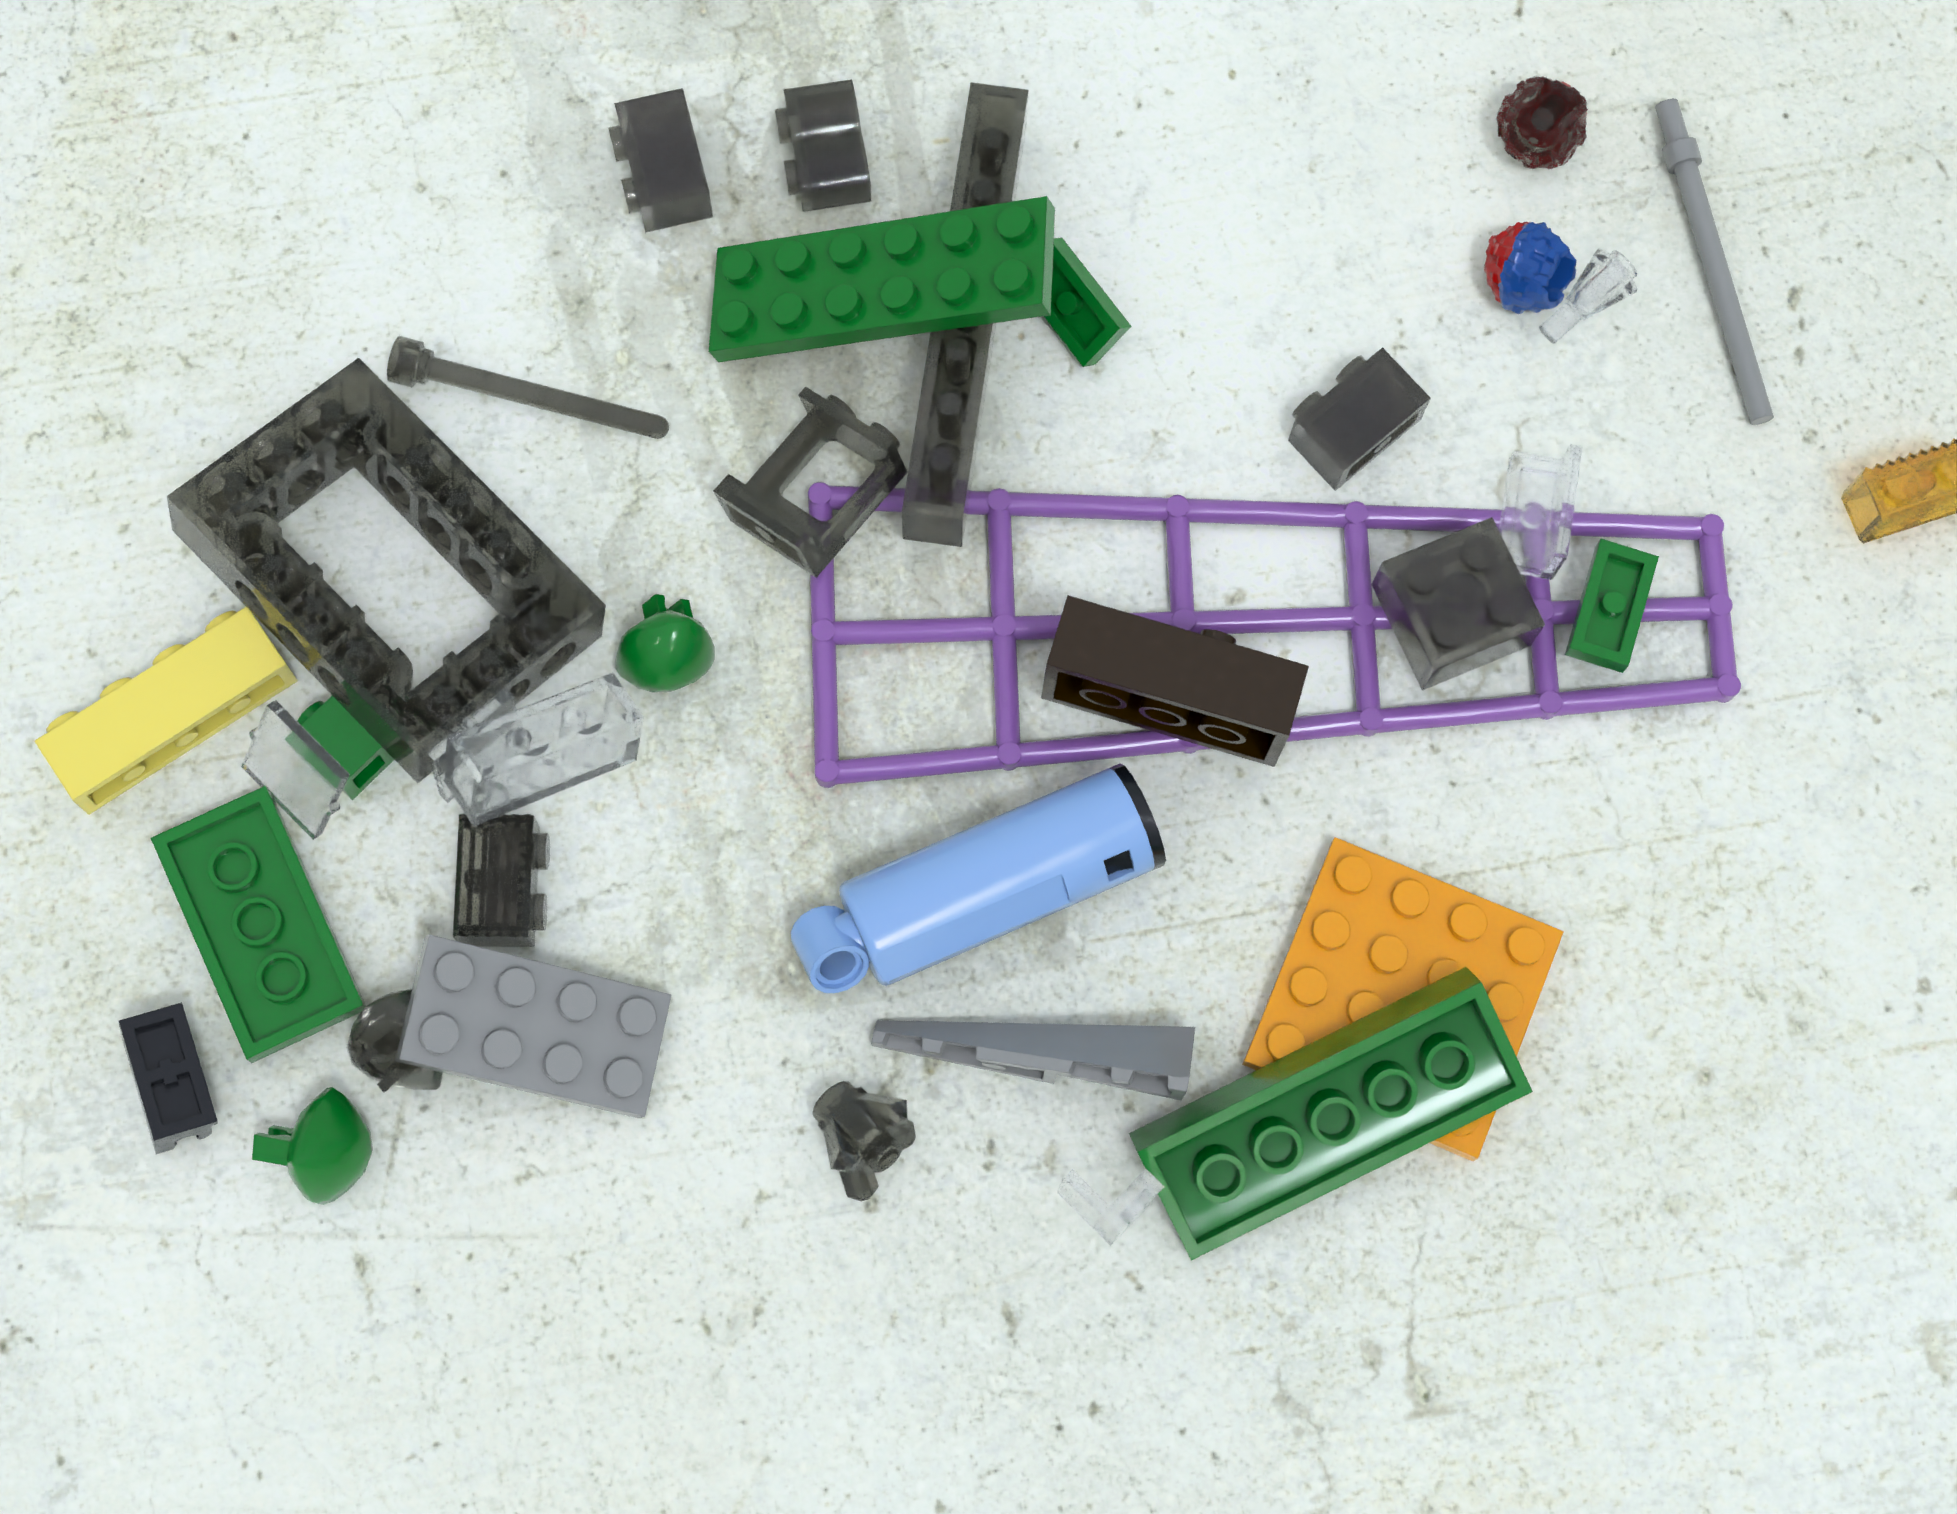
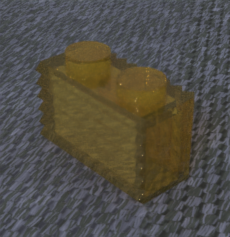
[1841,438,1957,544]

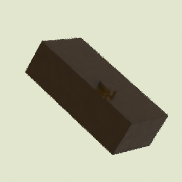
[1041,595,1309,767]

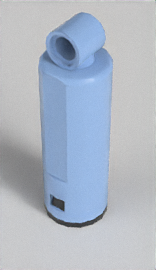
[791,763,1166,993]

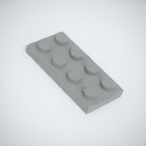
[395,934,672,1118]

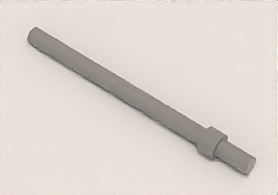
[1655,98,1774,425]

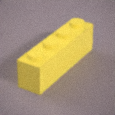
[34,606,298,815]

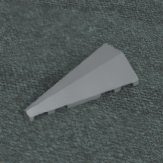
[871,1020,1195,1101]

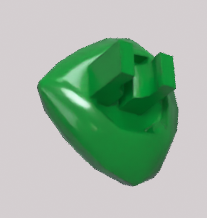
[615,594,715,692]
[252,1087,373,1205]

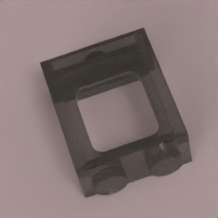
[713,386,908,578]

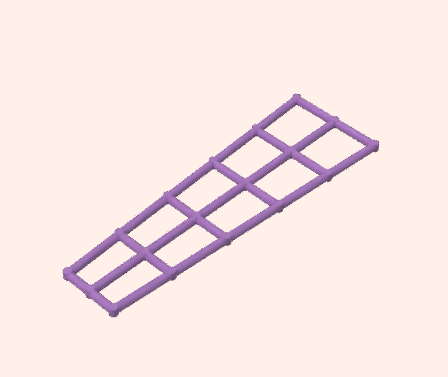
[808,482,1741,788]

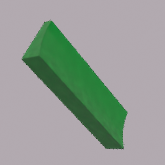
[1129,967,1533,1261]

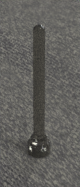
[387,336,669,439]

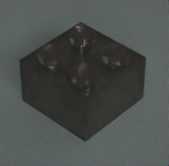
[1371,517,1545,691]

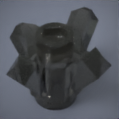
[813,1081,916,1201]

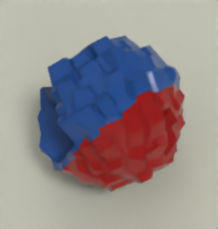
[1484,222,1577,314]

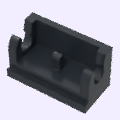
[119,1002,218,1154]

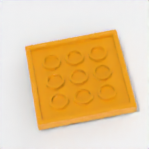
[1242,837,1564,1162]

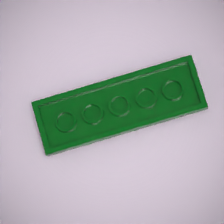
[708,196,1055,362]

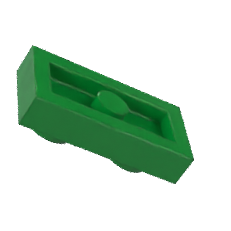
[1044,237,1132,367]
[1565,539,1659,673]

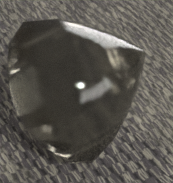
[346,989,443,1092]

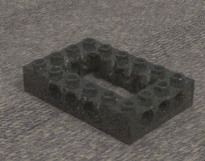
[167,358,606,783]

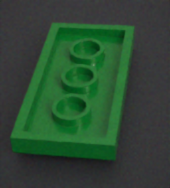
[151,786,367,1063]

